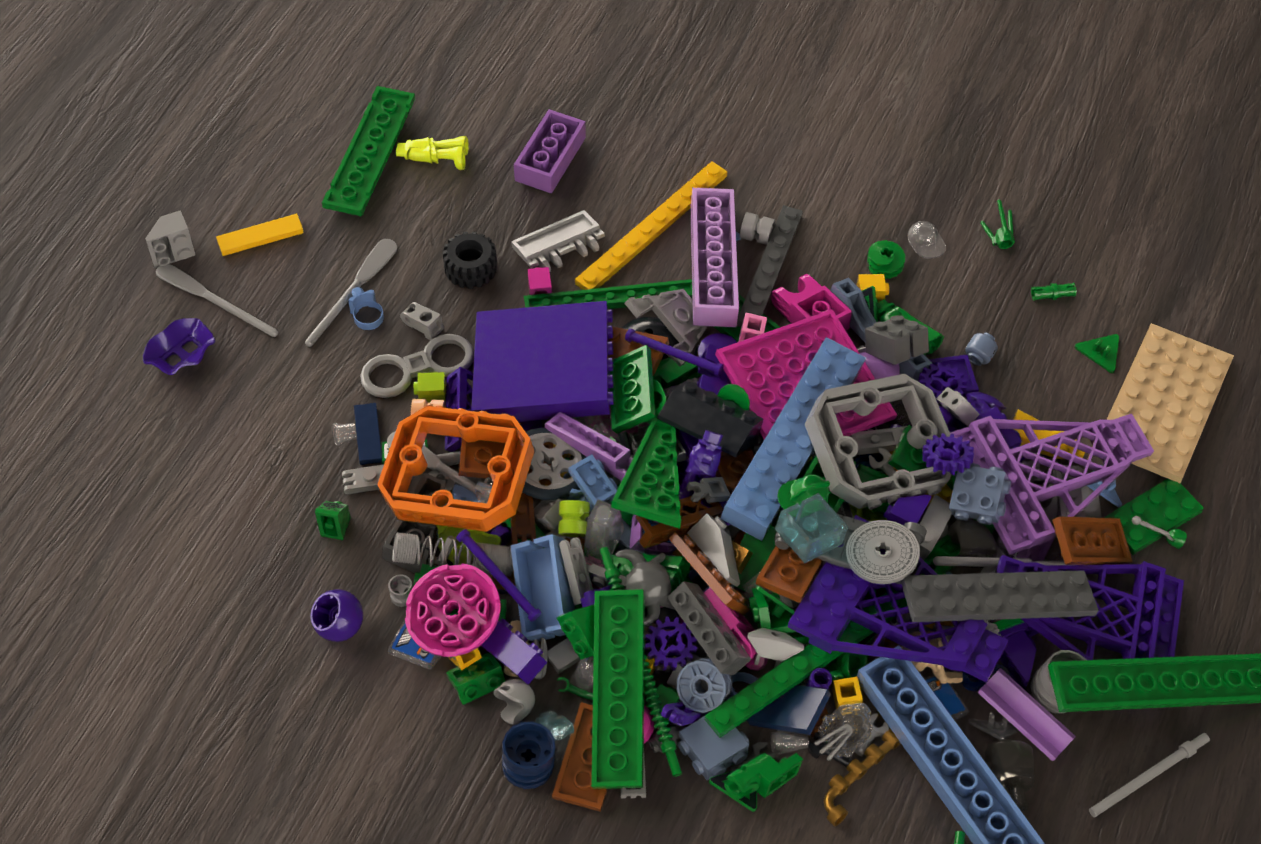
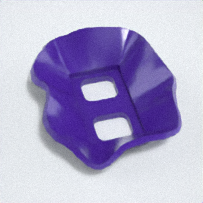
[143,318,215,375]

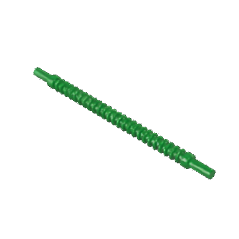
[600,547,682,777]

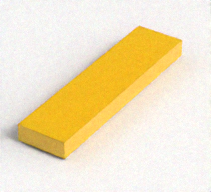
[216,214,304,256]

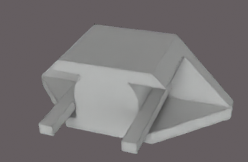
[747,628,804,668]

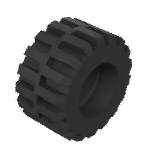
[443,232,497,289]

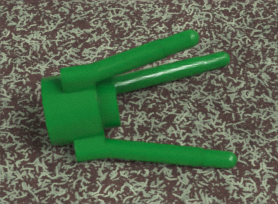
[980,199,1015,249]

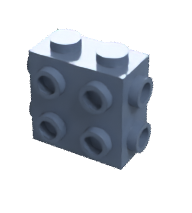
[949,463,1011,525]
[677,716,749,780]

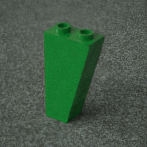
[556,605,594,660]

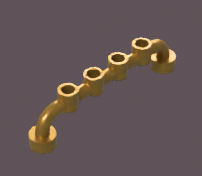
[823,729,901,826]

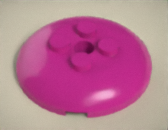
[405,564,501,657]

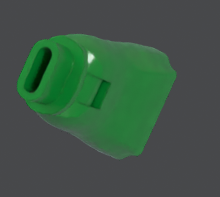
[876,299,944,356]
[604,552,690,593]

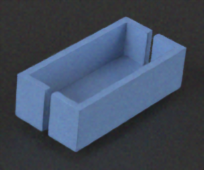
[510,534,575,642]

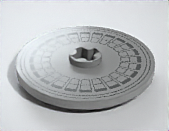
[846,520,920,584]

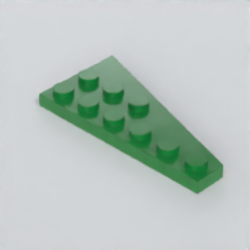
[611,418,681,529]

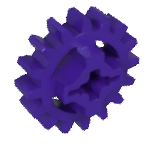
[918,362,967,403]
[922,433,974,475]
[644,617,697,671]

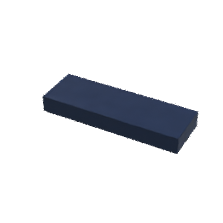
[354,403,382,465]

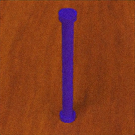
[625,328,724,377]
[456,529,542,622]

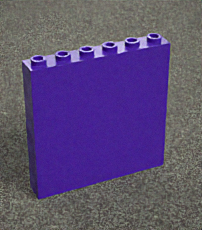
[472,301,614,422]

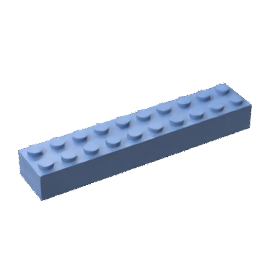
[721,337,866,541]
[857,646,1045,844]

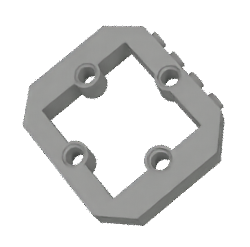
[805,374,951,510]

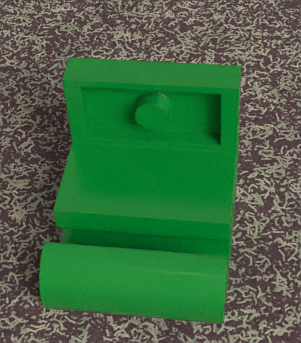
[748,588,809,644]

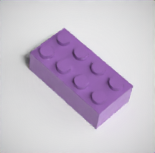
[514,109,586,194]

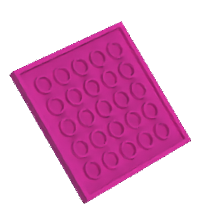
[715,309,897,440]

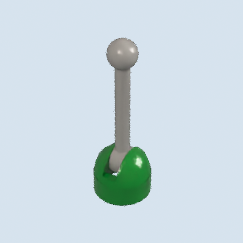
[1132,516,1187,549]

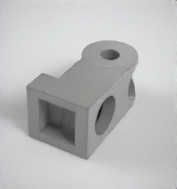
[400,302,444,340]

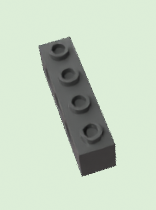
[667,581,751,675]

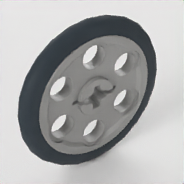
[522,428,586,500]

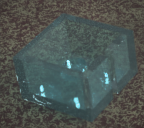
[775,493,848,563]

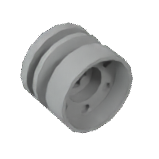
[1030,650,1087,713]

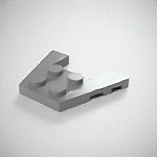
[624,289,707,367]

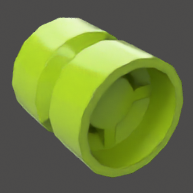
[558,500,590,537]

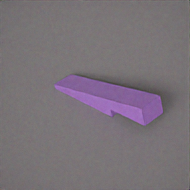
[545,412,633,481]

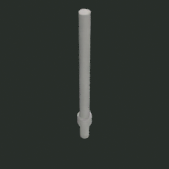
[1089,733,1210,817]

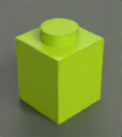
[413,372,446,403]

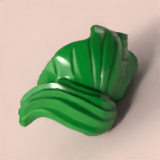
[825,652,869,685]

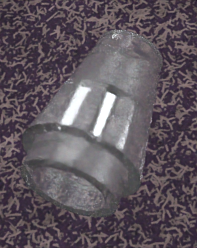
[770,730,809,755]

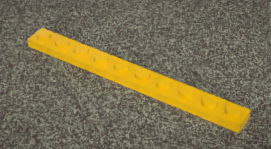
[575,161,727,290]

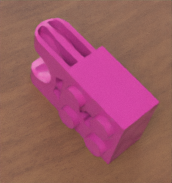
[771,274,852,331]
[704,588,768,671]

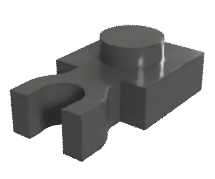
[686,477,731,503]

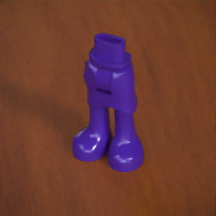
[679,430,723,510]

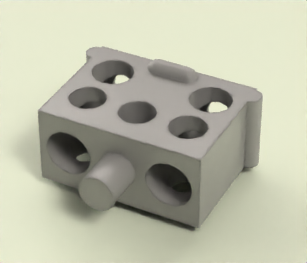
[936,387,980,426]
[534,498,567,531]

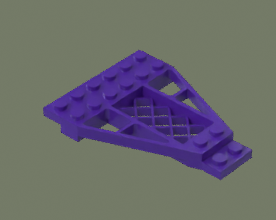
[788,515,1009,683]
[997,555,1184,708]

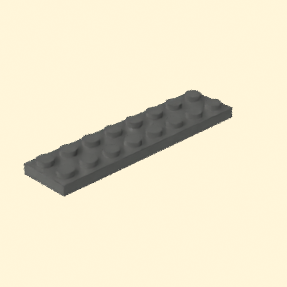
[901,571,1099,622]

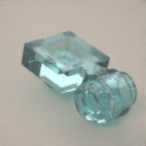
[535,711,574,740]

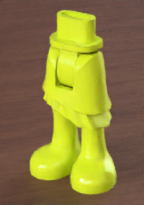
[396,136,469,170]

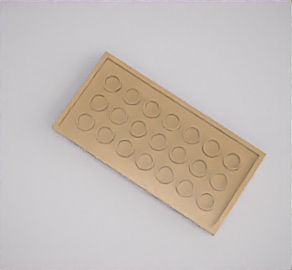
[1107,323,1234,483]

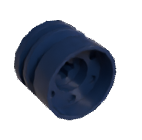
[502,722,555,789]

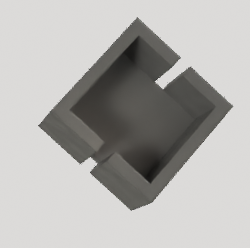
[865,315,929,365]

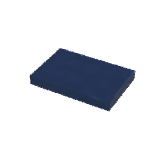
[747,685,831,735]

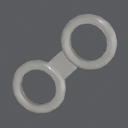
[360,334,474,398]

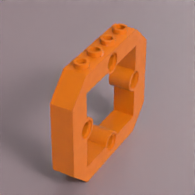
[377,406,535,532]

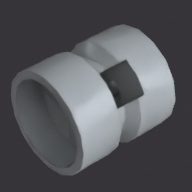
[740,212,775,245]

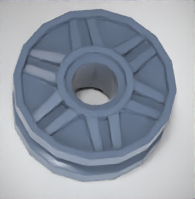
[677,658,732,713]

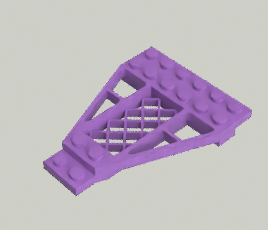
[950,413,1154,554]

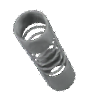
[392,532,513,577]

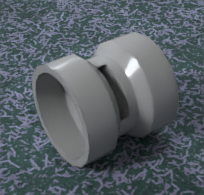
[388,574,412,607]

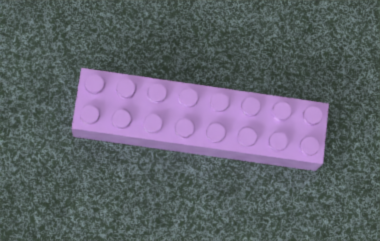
[690,187,739,327]

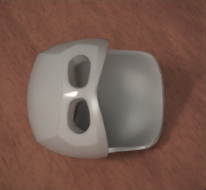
[494,679,535,725]

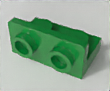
[446,652,505,705]

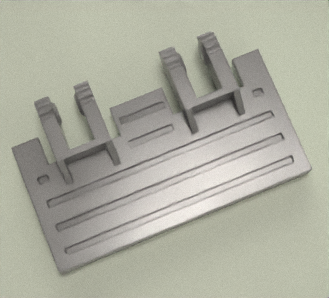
[511,210,605,272]

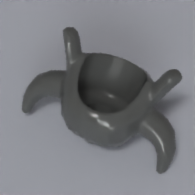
[616,549,675,627]

